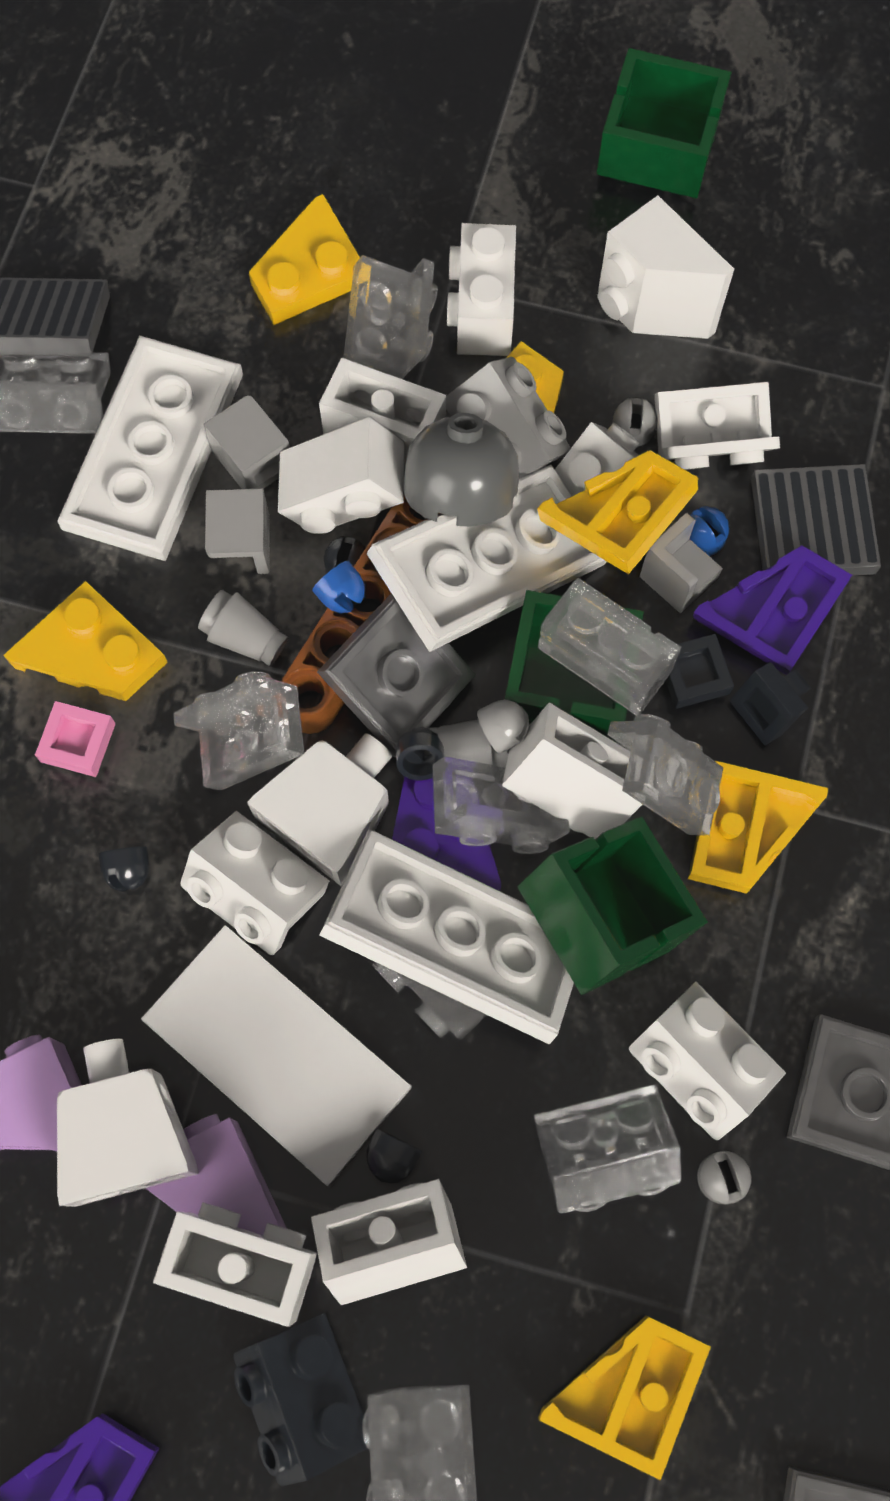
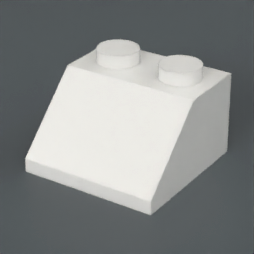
[597,196,734,339]

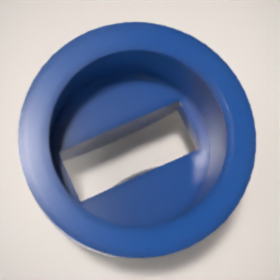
[689,506,729,556]
[312,561,365,613]

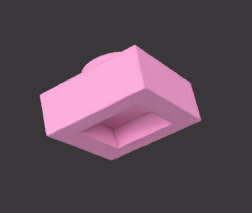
[35,701,116,777]

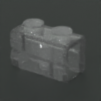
[538,578,682,717]

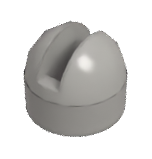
[612,398,657,447]
[477,699,530,754]
[697,1151,752,1204]

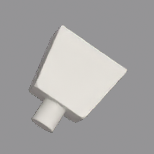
[247,734,392,886]
[57,1039,199,1207]

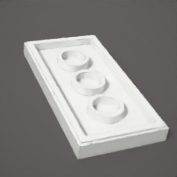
[57,336,243,561]
[367,465,607,652]
[320,829,574,1044]
[141,925,412,1187]

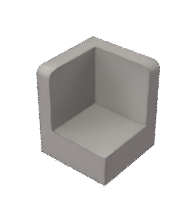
[203,395,290,489]
[205,489,270,574]
[640,513,723,614]

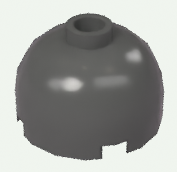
[403,413,519,527]

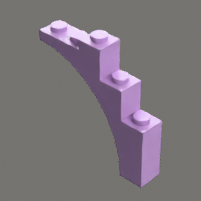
[0,1035,287,1235]

